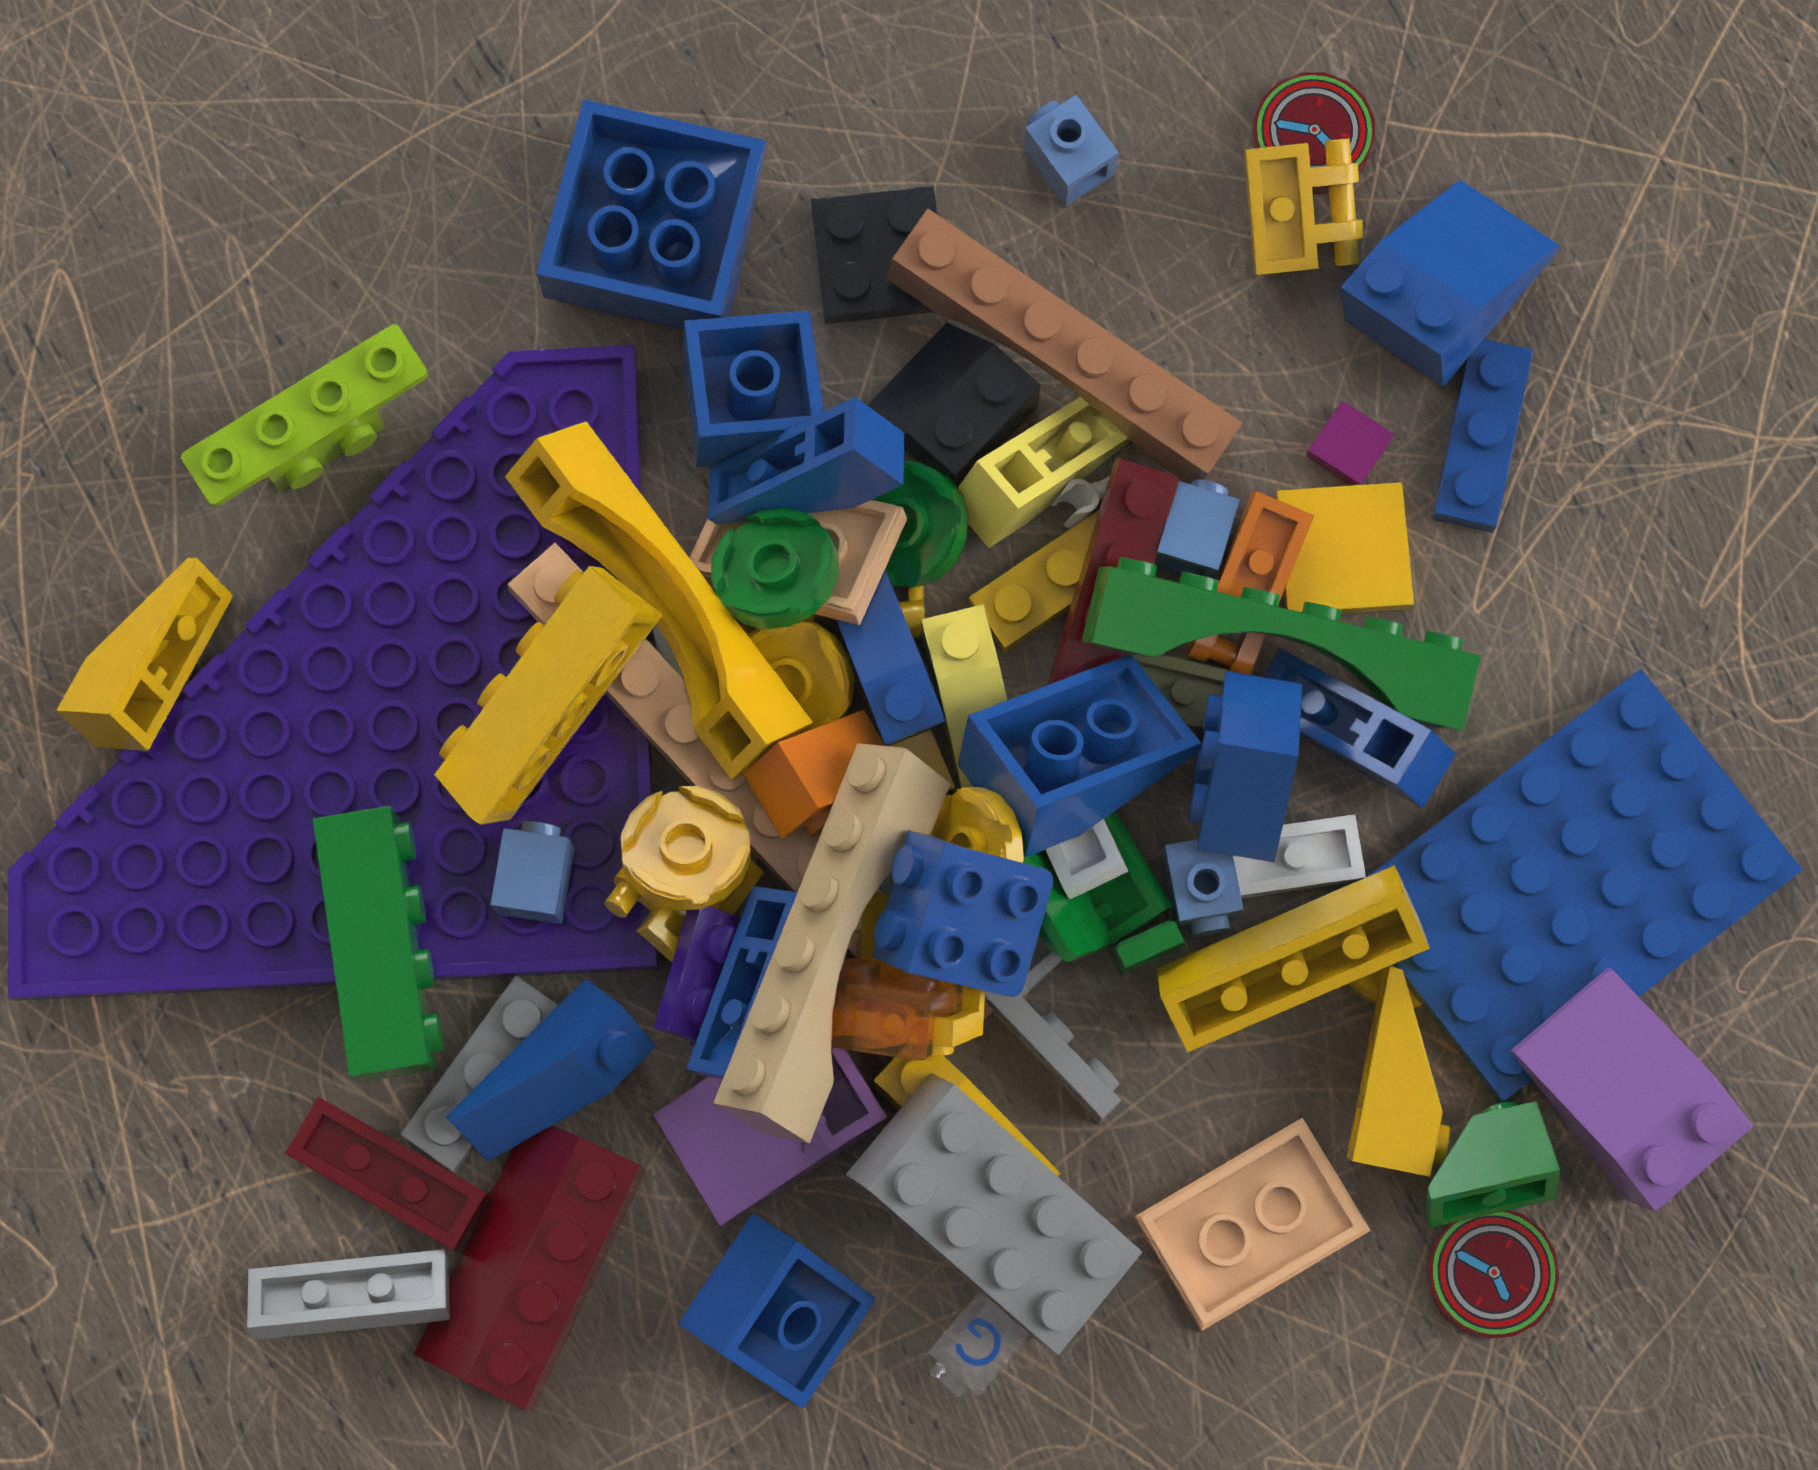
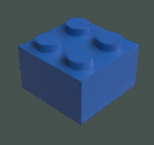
[681,311,824,467]
[1188,671,1302,863]

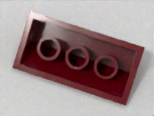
[414,1126,646,1410]

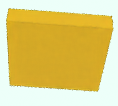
[1275,482,1414,614]

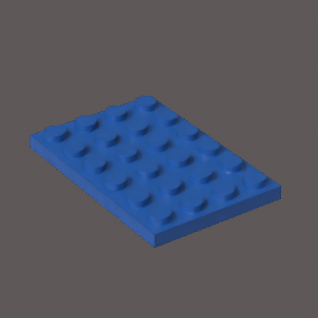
[1367,669,1803,1103]

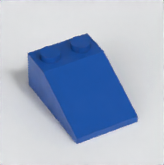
[1341,180,1559,387]
[958,654,1201,857]

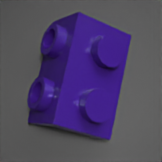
[654,906,741,1046]

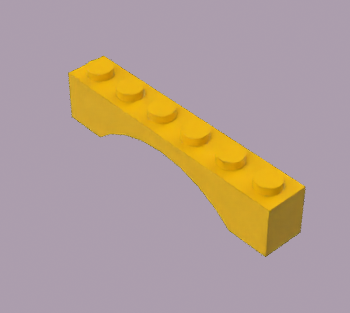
[505,421,813,780]

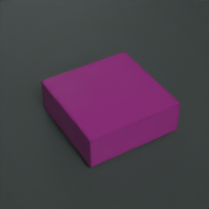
[1306,401,1395,486]

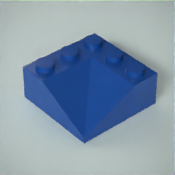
[536,99,766,329]

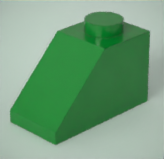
[1425,1101,1560,1228]

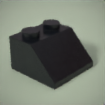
[867,322,1041,487]

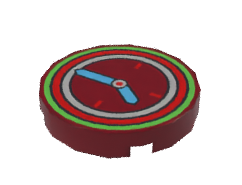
[1252,72,1375,194]
[1425,1210,1560,1339]

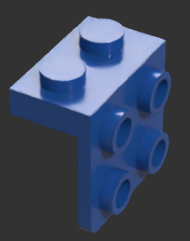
[872,830,1053,997]

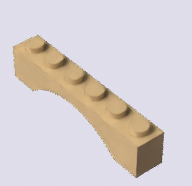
[713,743,950,1144]

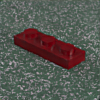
[284,1097,490,1252]

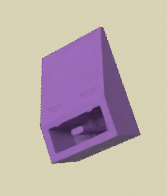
[653,1033,887,1227]

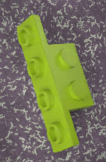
[181,324,428,507]

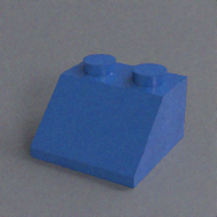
[678,1213,876,1408]

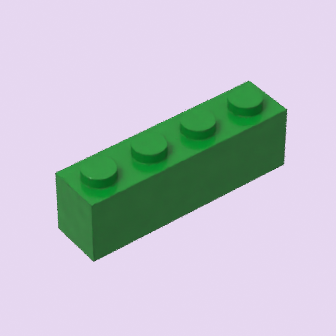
[313,806,444,1083]

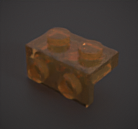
[831,959,963,1060]

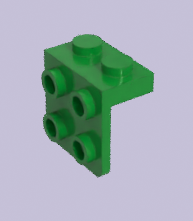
[1023,811,1174,962]

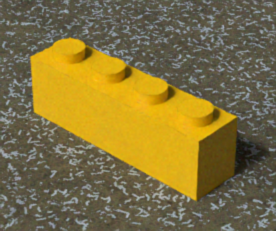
[1156,865,1430,1053]

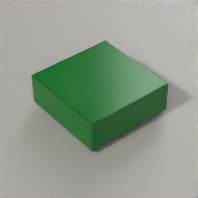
[1112,920,1184,976]

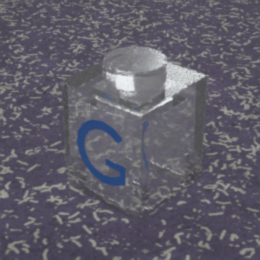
[928,1291,1030,1398]

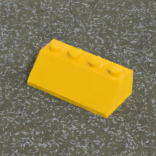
[434,566,663,825]

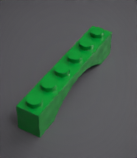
[1082,557,1481,731]

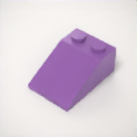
[1510,968,1753,1212]

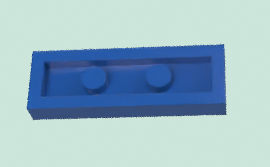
[1432,339,1533,533]

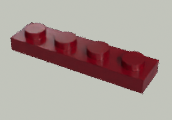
[1046,458,1180,686]

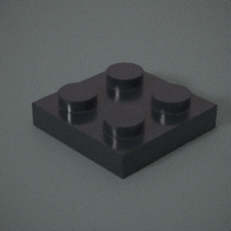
[811,186,937,324]

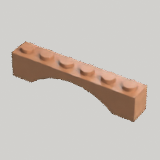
[886,208,1243,484]

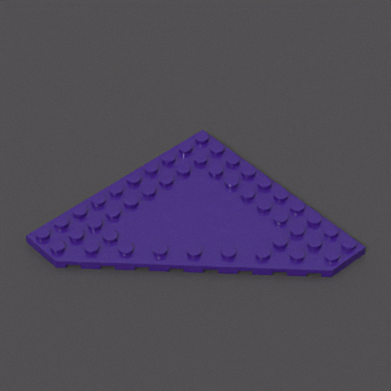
[8,345,658,1001]

